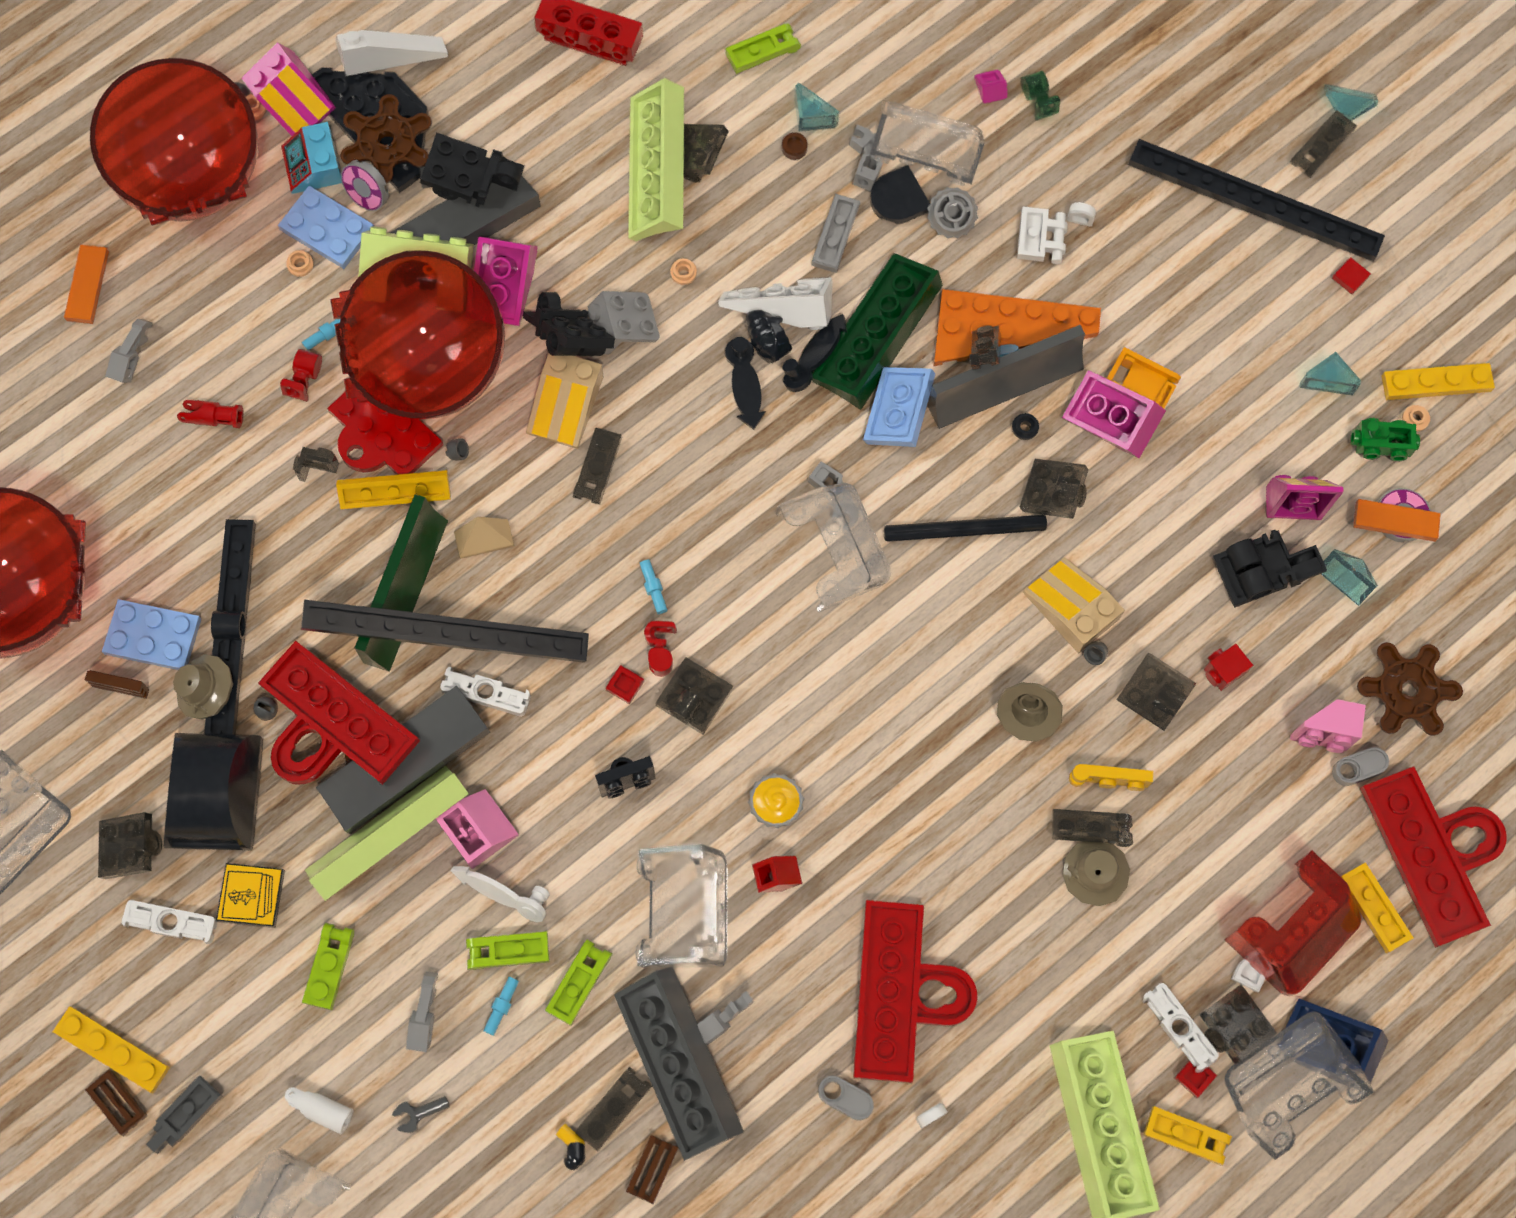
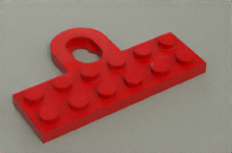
[258,640,420,785]
[1360,766,1507,948]
[853,900,977,1083]

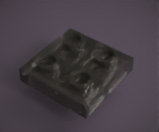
[684,124,729,183]
[1020,459,1089,519]
[1117,652,1196,731]
[655,657,733,735]
[98,812,163,879]
[1199,984,1277,1064]

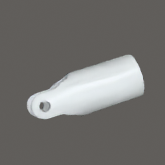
[285,1087,354,1134]

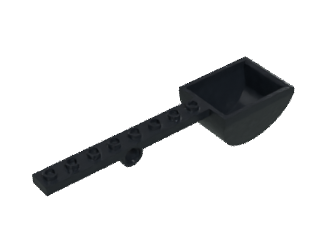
[163,519,263,851]

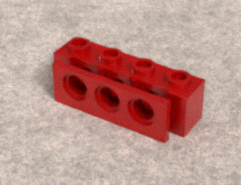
[534,0,643,66]

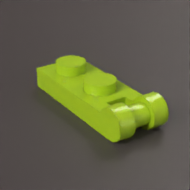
[725,23,801,74]
[302,923,354,1011]
[466,931,550,970]
[545,939,612,1026]

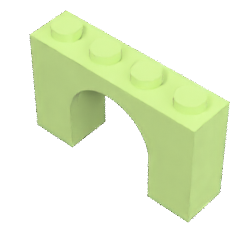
[357,227,474,312]

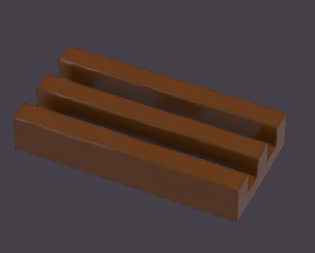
[84,670,149,699]
[85,1070,147,1136]
[626,1135,678,1204]

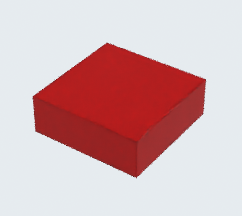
[1332,257,1371,295]
[605,665,645,705]
[1174,1060,1217,1098]

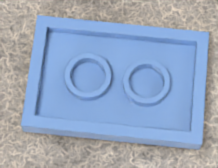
[278,186,374,269]
[863,367,935,447]
[102,599,202,670]

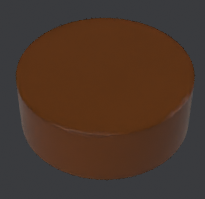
[782,132,808,160]

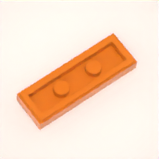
[64,245,109,324]
[1353,499,1441,542]

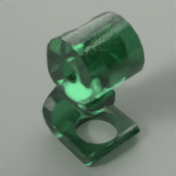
[1020,70,1060,121]

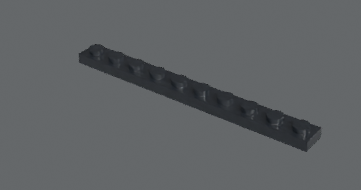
[1128,139,1385,262]
[301,600,589,663]

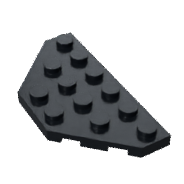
[312,67,429,193]

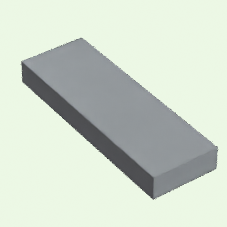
[811,194,860,273]

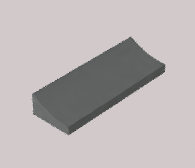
[390,176,541,285]
[928,325,1085,429]
[316,686,491,834]
[614,967,744,1161]

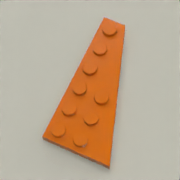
[933,289,1101,366]

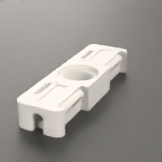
[440,667,531,717]
[122,900,218,944]
[1143,983,1219,1073]

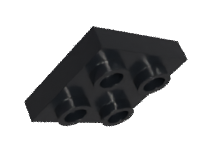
[595,756,656,799]

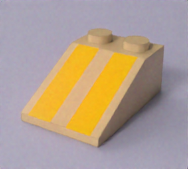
[526,354,604,449]
[1023,557,1125,654]

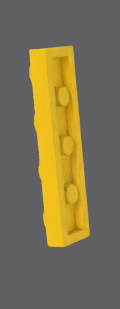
[1381,363,1495,400]
[336,470,451,510]
[52,1006,170,1094]

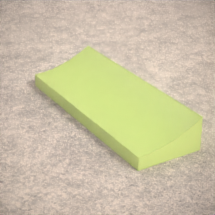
[628,78,684,242]
[305,766,469,901]
[1049,1031,1160,1218]

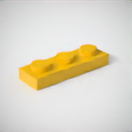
[1339,862,1414,954]

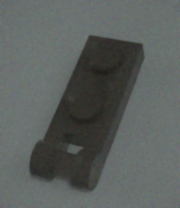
[1290,110,1357,178]
[969,325,1001,370]
[573,428,622,505]
[1052,809,1133,847]
[575,1067,652,1152]

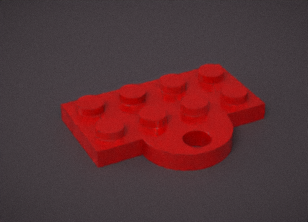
[327,372,444,475]

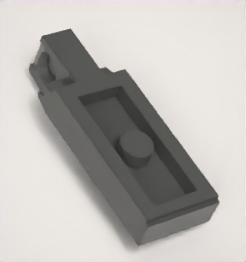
[146,1075,223,1154]

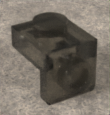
[293,447,339,482]

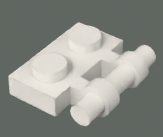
[1017,207,1068,264]

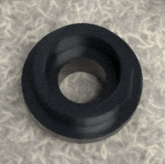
[1012,413,1039,440]

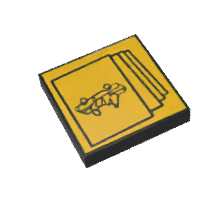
[216,863,285,928]

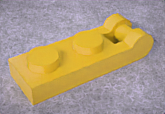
[1069,764,1153,791]
[1143,1106,1232,1166]

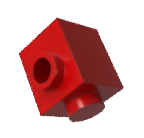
[1204,644,1254,691]
[752,856,802,893]

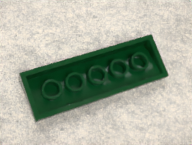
[812,253,943,410]
[354,494,448,672]

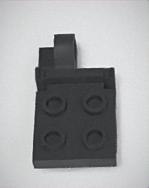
[420,132,525,207]
[523,292,615,356]
[1213,530,1327,608]

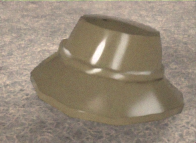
[173,654,233,720]
[997,682,1063,742]
[1063,838,1130,906]

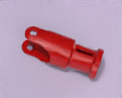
[177,400,244,429]

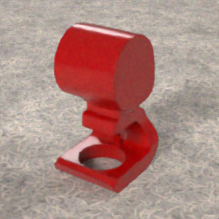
[280,349,322,402]
[644,621,677,677]

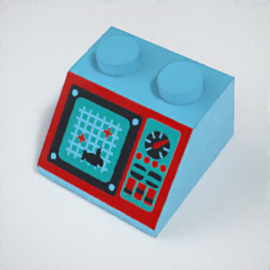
[281,122,342,194]

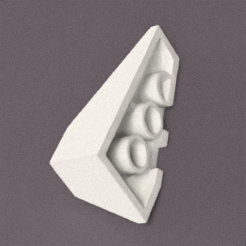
[335,30,448,76]
[718,277,833,330]

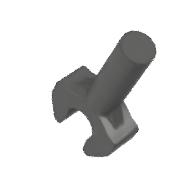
[392,1096,450,1133]

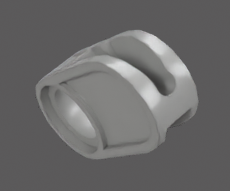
[1332,747,1389,786]
[818,1076,874,1121]

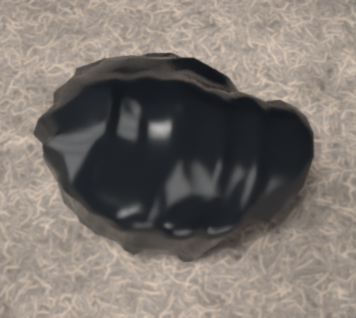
[746,310,793,363]

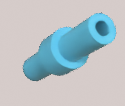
[302,312,353,351]
[639,560,668,614]
[483,977,519,1036]

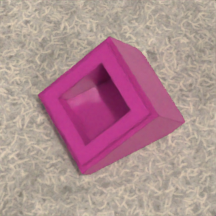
[974,70,1007,103]

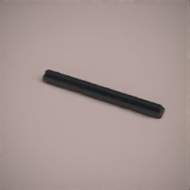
[884,515,1047,542]

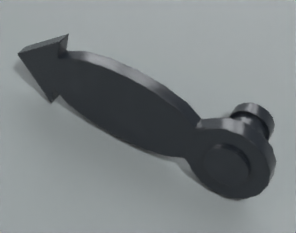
[782,314,847,392]
[725,337,766,430]

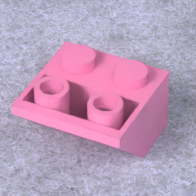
[1290,699,1366,753]
[436,789,519,869]

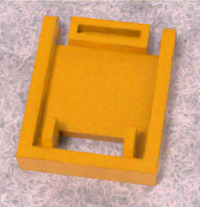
[1107,347,1181,409]

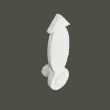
[451,866,550,922]

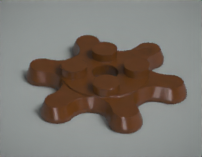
[340,94,432,185]
[1357,642,1463,736]

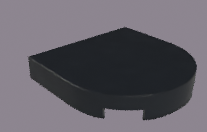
[870,165,930,224]

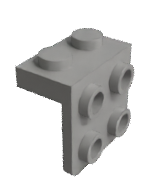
[588,291,660,354]

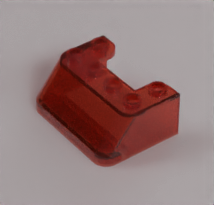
[1224,850,1361,996]

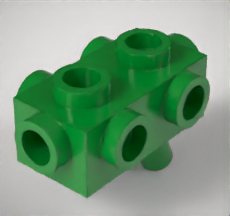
[1350,418,1420,461]

